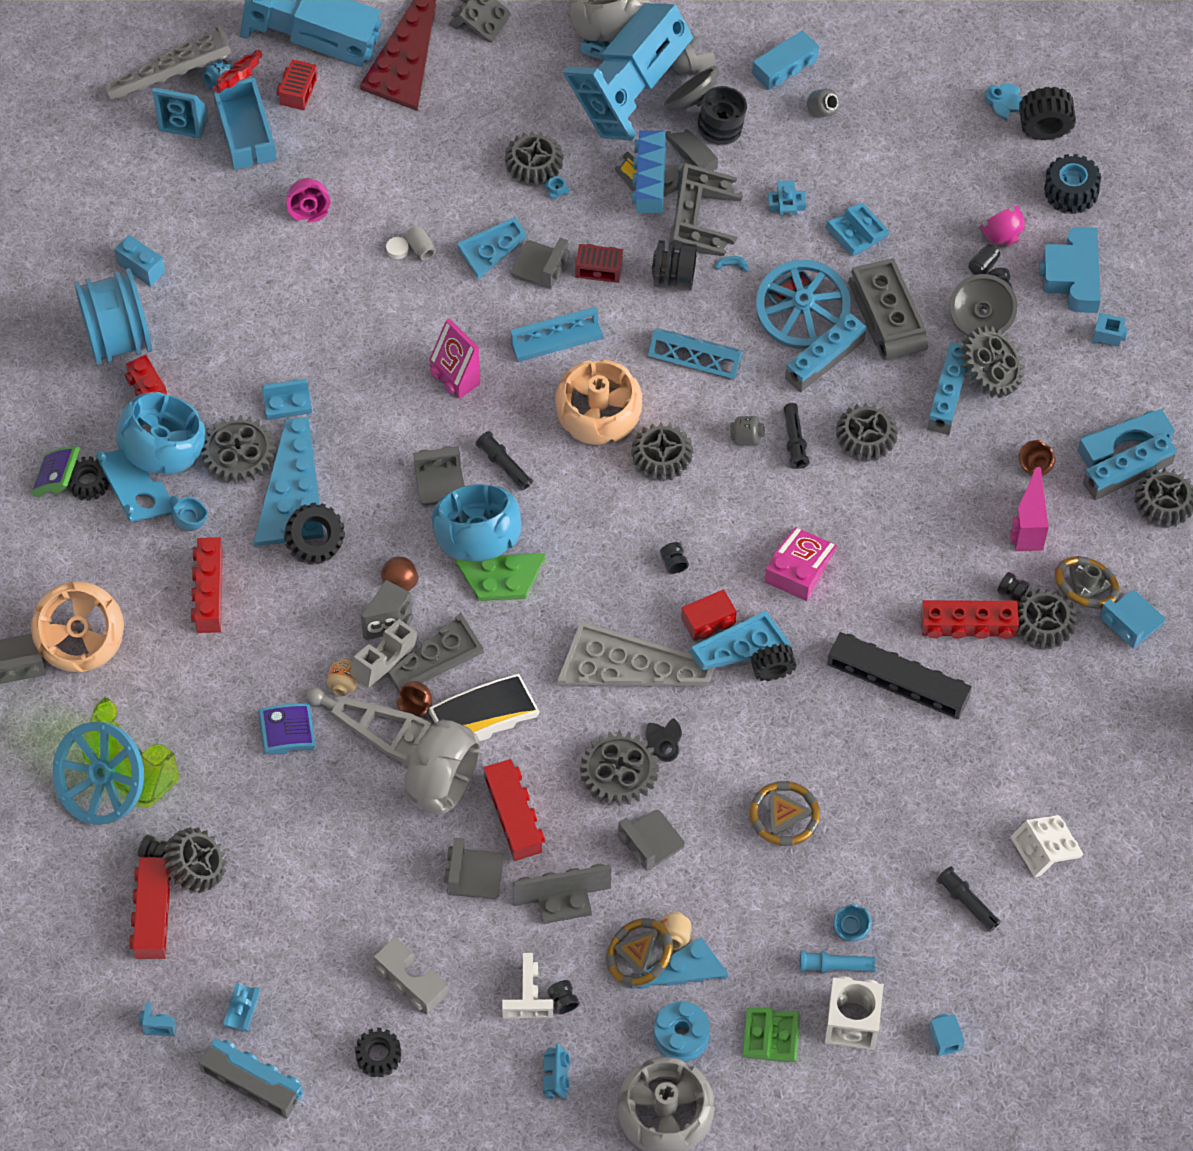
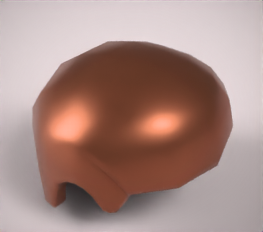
[1018,439,1056,476]
[380,557,419,591]
[396,681,433,718]

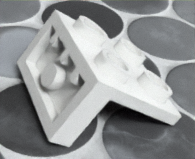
[1010,815,1083,877]

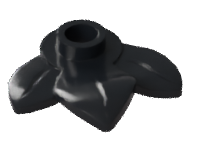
[646,718,682,762]

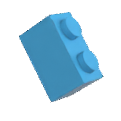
[114,235,165,286]

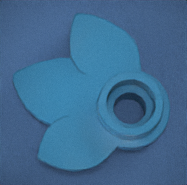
[985,83,1022,119]

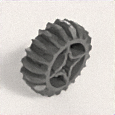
[505,131,564,186]
[836,402,898,462]
[631,422,693,482]
[1134,468,1193,528]
[1017,588,1077,650]
[162,827,227,894]

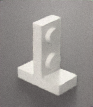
[502,953,553,1018]

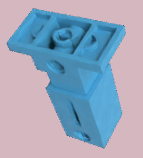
[240,0,383,67]
[562,3,694,141]

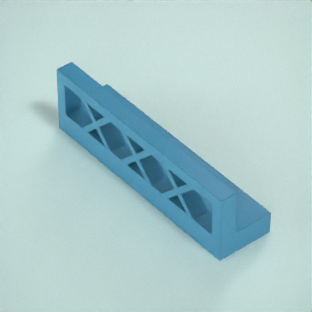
[510,307,603,362]
[648,328,744,379]

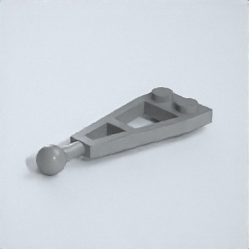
[306,687,432,765]

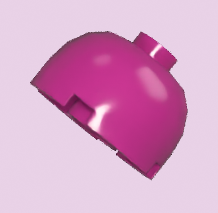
[286,178,331,223]
[979,205,1025,247]

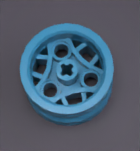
[74,268,152,366]

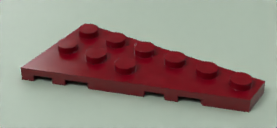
[360,0,436,111]

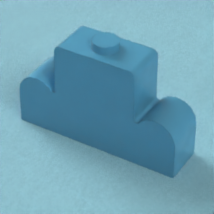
[1039,227,1101,313]

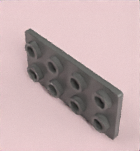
[513,864,611,924]

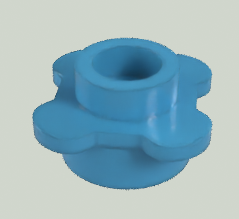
[544,176,570,199]

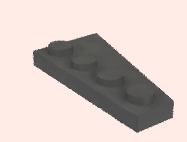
[388,613,484,694]

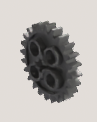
[959,326,1025,398]
[201,415,276,484]
[580,731,659,806]

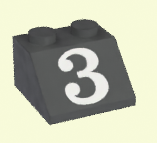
[361,580,413,640]

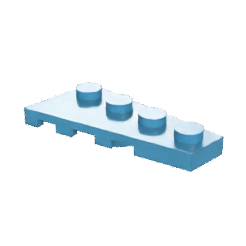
[689,611,793,670]

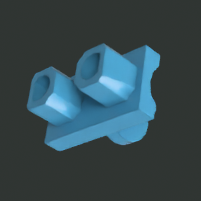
[223,983,260,1032]

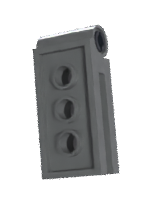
[848,258,928,360]

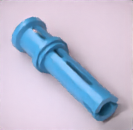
[799,950,876,973]

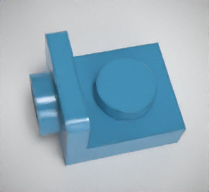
[139,1002,176,1037]

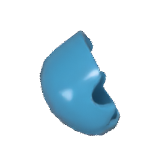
[172,497,208,531]
[833,904,872,942]

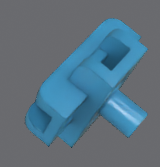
[580,39,612,61]
[768,180,806,216]

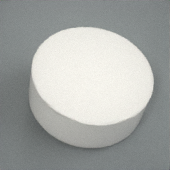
[386,237,409,260]

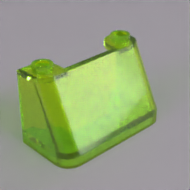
[82,696,180,808]

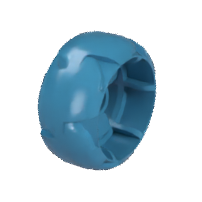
[116,392,205,475]
[432,484,522,562]

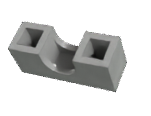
[350,619,417,688]
[374,937,449,1014]

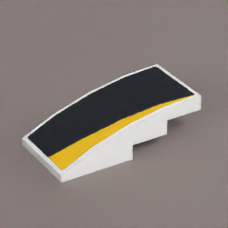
[428,674,539,741]

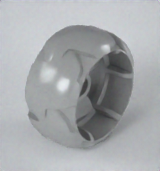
[569,0,650,42]
[404,720,480,815]
[617,1057,715,1151]

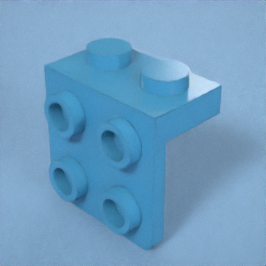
[1100,590,1165,649]

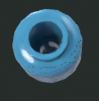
[202,59,233,89]

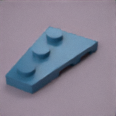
[457,217,526,280]

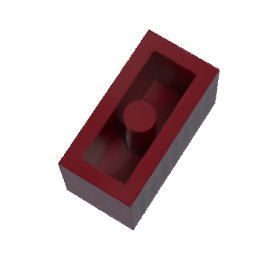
[575,244,623,283]

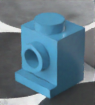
[1092,313,1128,346]

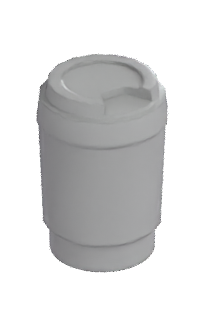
[405,226,436,261]

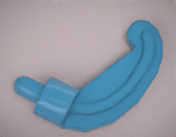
[715,256,749,273]

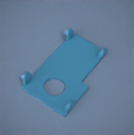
[96,450,178,522]

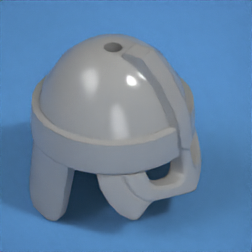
[671,31,716,77]

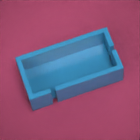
[213,77,277,170]

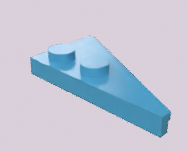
[630,937,729,989]

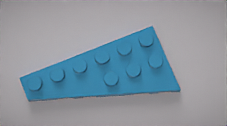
[254,417,324,547]

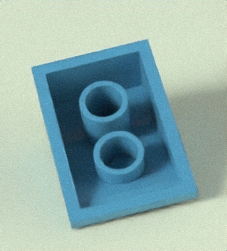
[152,88,208,138]

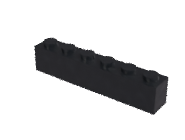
[827,632,972,720]

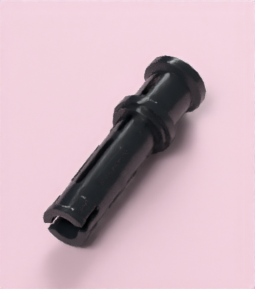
[783,403,810,469]
[475,431,533,490]
[936,866,1001,932]

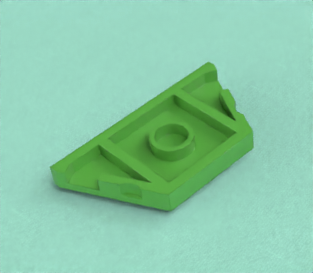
[455,553,545,601]

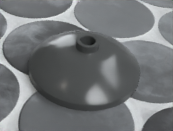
[664,66,719,110]
[950,274,1018,335]

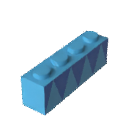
[632,130,666,213]

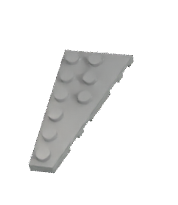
[106,23,231,100]
[557,621,715,686]

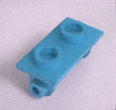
[543,1043,570,1100]

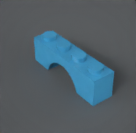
[1078,408,1175,468]

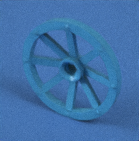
[756,260,851,349]
[52,722,144,825]

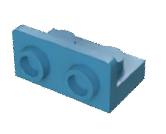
[262,379,312,420]

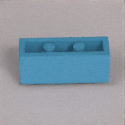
[752,30,819,90]

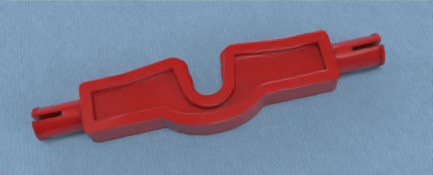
[214,50,262,94]

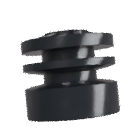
[697,86,747,145]
[652,240,697,291]

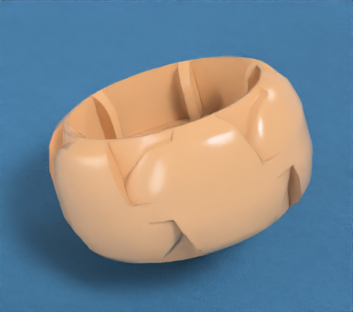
[555,359,642,445]
[31,581,124,673]

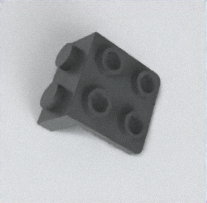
[449,0,511,42]
[511,238,570,289]
[413,446,465,506]
[0,634,46,684]
[617,810,685,872]
[444,837,504,899]

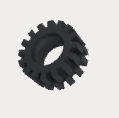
[68,456,110,501]
[750,644,797,681]
[355,1028,402,1077]

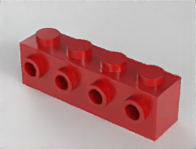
[191,537,223,633]
[921,600,1019,639]
[484,759,545,861]
[129,858,171,959]

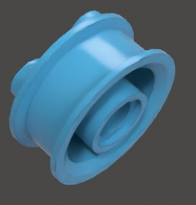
[654,1001,710,1062]

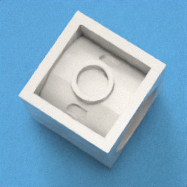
[825,976,884,1050]

